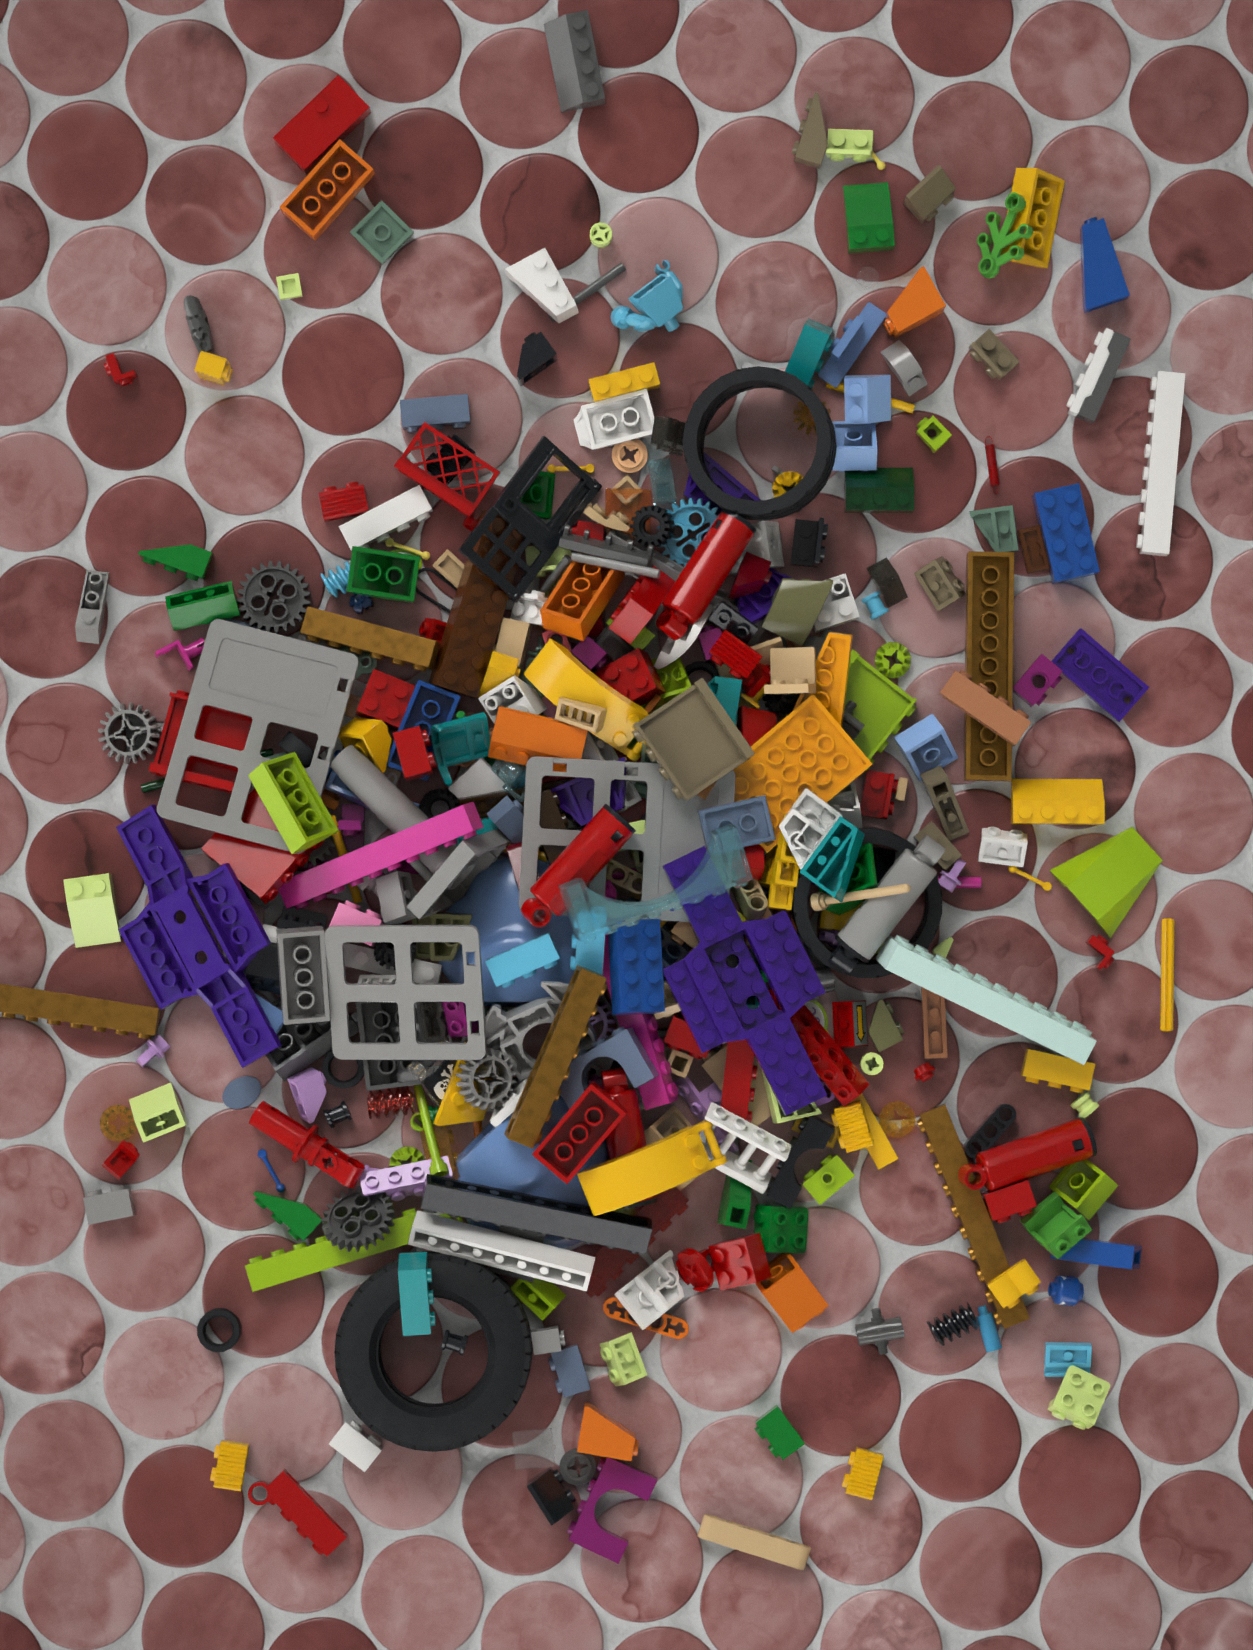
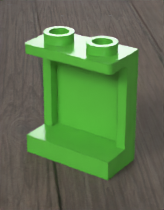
[1020,1191,1092,1259]

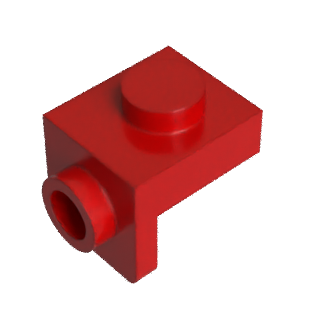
[104,353,138,386]
[741,663,771,698]
[1086,935,1115,970]
[101,1140,140,1180]

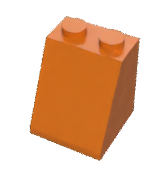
[883,266,946,339]
[755,1253,829,1333]
[577,1402,639,1461]

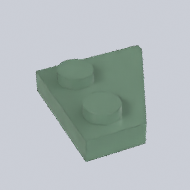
[969,505,1019,552]

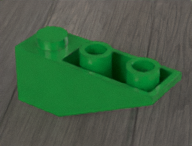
[138,544,214,581]
[717,1160,752,1229]
[253,1191,322,1241]

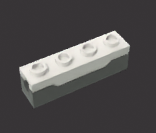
[1066,328,1131,424]

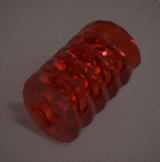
[367,1086,415,1119]

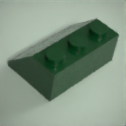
[844,467,914,513]

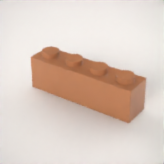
[938,670,1031,746]

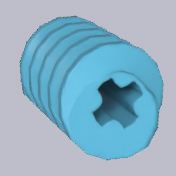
[320,561,350,598]

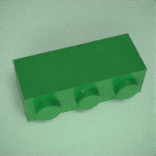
[165,581,240,631]

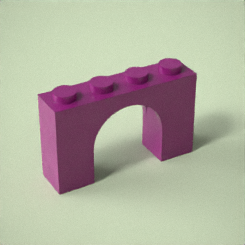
[567,1457,658,1564]

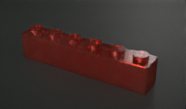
[585,1186,689,1298]

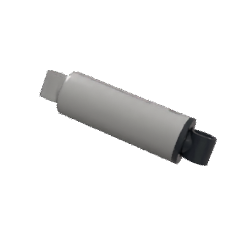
[828,835,945,976]

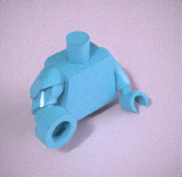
[611,260,683,332]

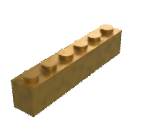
[300,606,441,672]

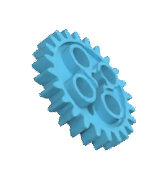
[657,497,719,567]

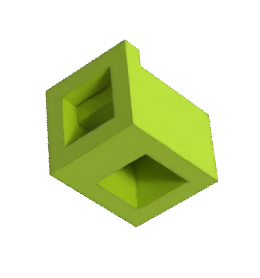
[916,416,952,453]

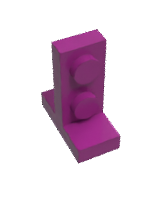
[338,804,365,850]

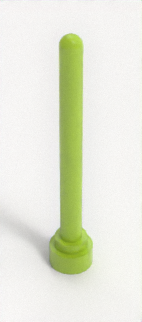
[413,1084,449,1177]

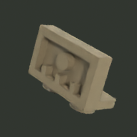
[969,329,1020,381]
[914,556,966,611]

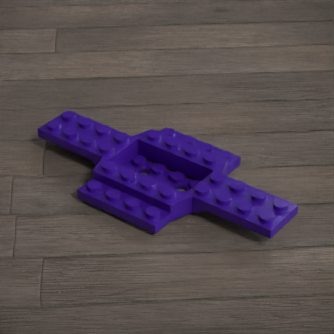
[116,805,282,1068]
[662,846,827,1116]

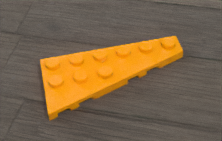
[793,632,853,727]

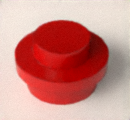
[913,1062,936,1082]

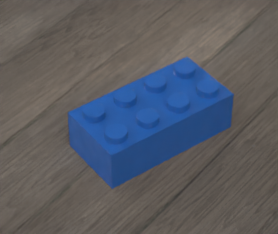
[1032,483,1100,584]
[387,679,462,782]
[607,919,665,1015]

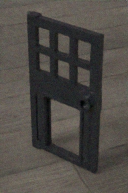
[458,436,602,603]

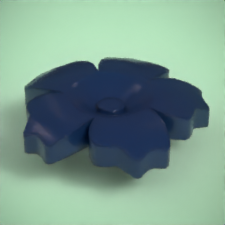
[349,593,374,614]

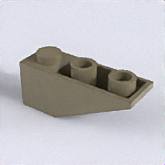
[792,92,828,169]

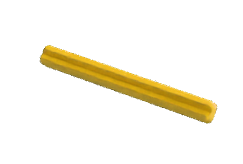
[1160,918,1175,1031]

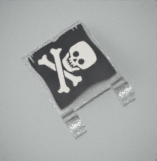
[407,1037,457,1109]

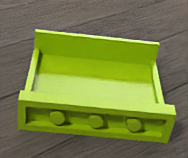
[845,649,917,771]

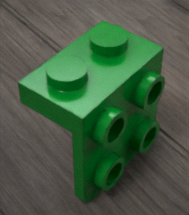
[754,1204,808,1253]

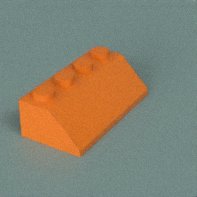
[488,706,588,778]

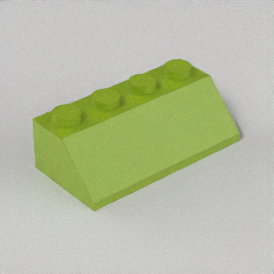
[248,752,339,854]

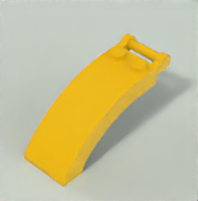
[524,638,649,762]
[576,1120,727,1216]

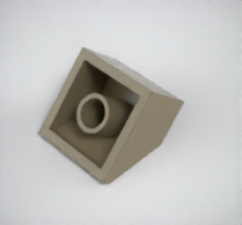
[903,165,956,223]

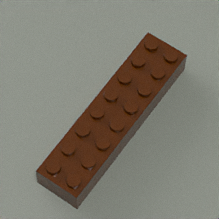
[428,510,524,698]

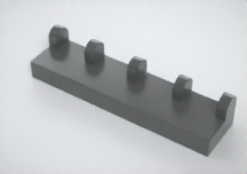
[559,525,654,567]

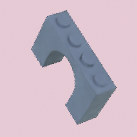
[560,1026,659,1109]

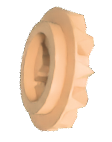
[612,439,648,473]

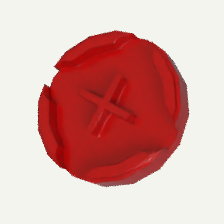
[676,1248,715,1292]

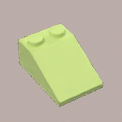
[63,873,121,948]

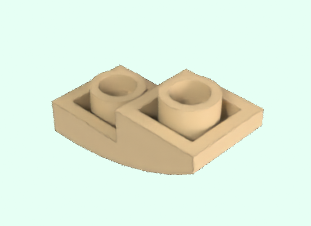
[583,503,630,531]

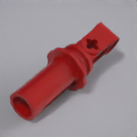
[249,1101,365,1188]

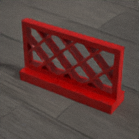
[394,422,500,519]

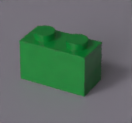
[754,1405,805,1460]

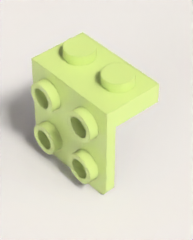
[1047,1365,1110,1430]

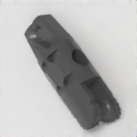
[183,295,214,353]

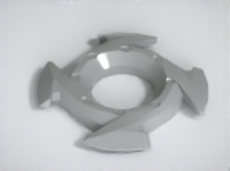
[485,981,614,1089]

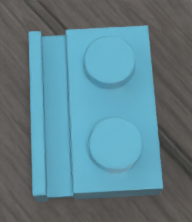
[1044,1342,1092,1377]

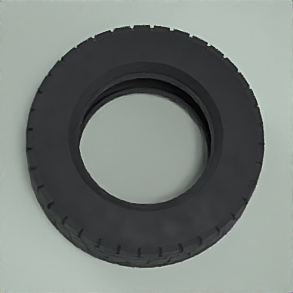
[334,1251,533,1452]

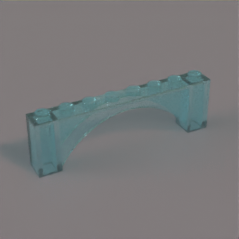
[558,824,753,942]

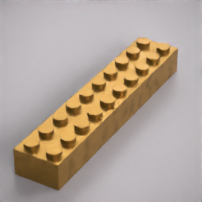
[963,551,1014,782]

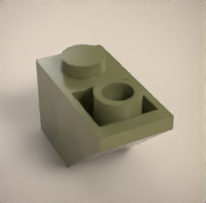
[867,999,905,1052]

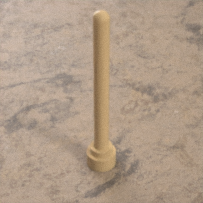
[810,884,911,911]

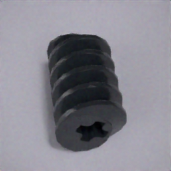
[926,1302,978,1346]

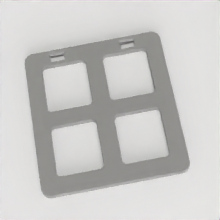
[324,925,487,1060]

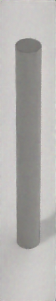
[571,552,660,578]

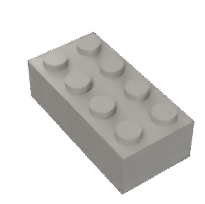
[276,926,330,1025]

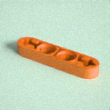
[603,1297,689,1339]

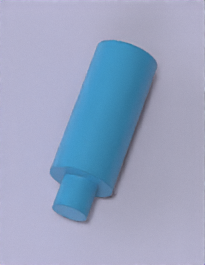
[976,1305,1002,1352]

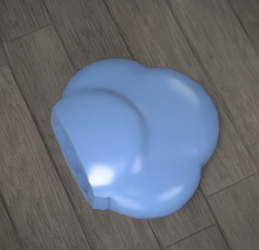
[438,857,580,1007]
[456,1094,609,1248]

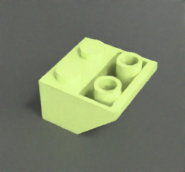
[129,1082,189,1143]

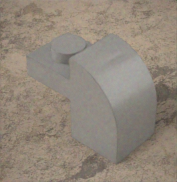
[881,340,928,396]

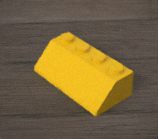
[1000,168,1065,268]
[1011,779,1105,825]

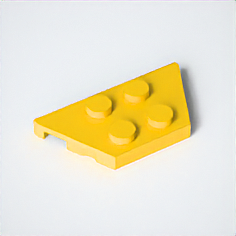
[433,1041,496,1126]

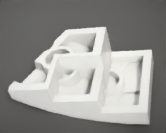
[654,604,714,669]
[779,788,843,869]
[614,1250,684,1330]

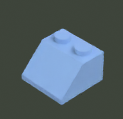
[844,375,891,424]
[832,421,877,471]
[894,714,958,781]

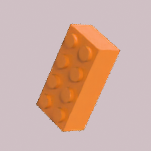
[279,139,375,241]
[540,552,625,641]

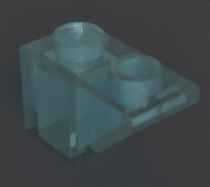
[647,458,676,506]

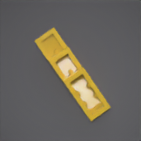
[767,814,799,911]

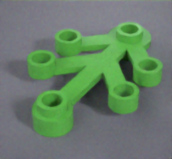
[977,192,1033,279]

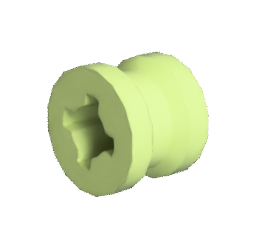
[590,222,612,248]
[860,1052,884,1075]
[1070,1091,1099,1118]

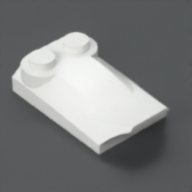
[573,388,658,450]

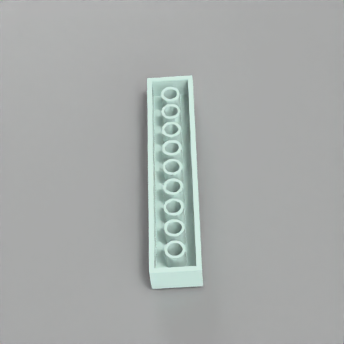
[876,935,1097,1065]

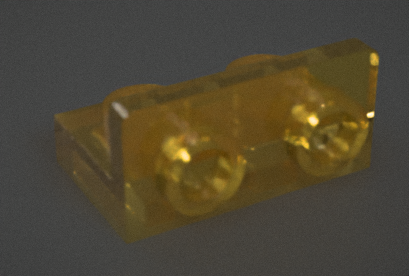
[420,1126,458,1172]

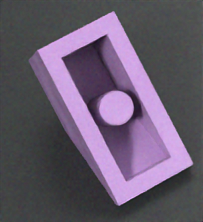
[287,1067,327,1124]

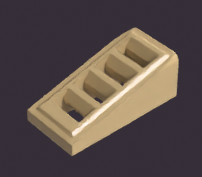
[554,697,607,733]

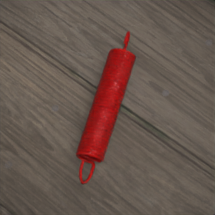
[985,436,1000,494]

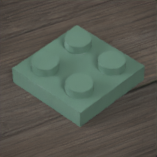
[350,200,414,265]

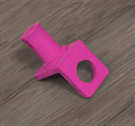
[155,638,205,671]

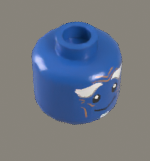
[1048,1275,1084,1306]

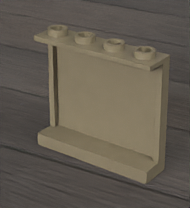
[632,678,755,802]

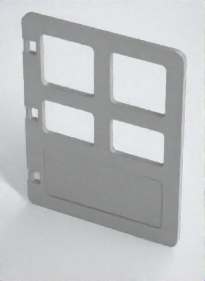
[157,619,359,854]
[519,756,735,922]

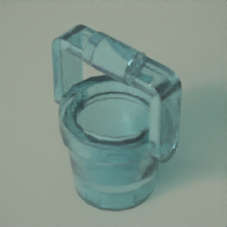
[491,759,543,802]

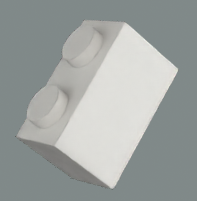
[329,1420,383,1472]

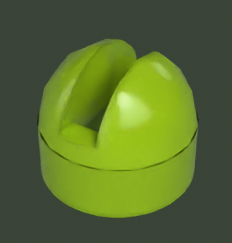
[410,1113,424,1132]

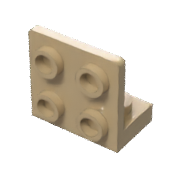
[764,647,816,694]

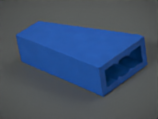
[1080,217,1130,313]
[1048,1238,1142,1270]

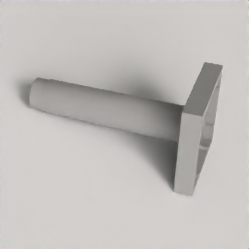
[330,745,511,919]

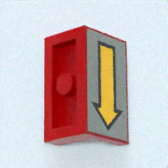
[832,1000,868,1047]

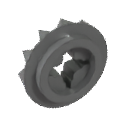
[559,1448,596,1485]

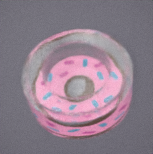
[856,266,879,290]

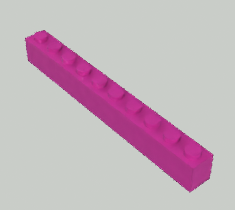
[279,802,483,910]
[579,880,679,1110]

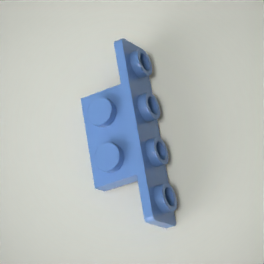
[818,302,886,388]

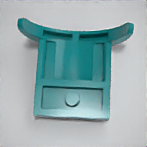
[430,712,491,786]

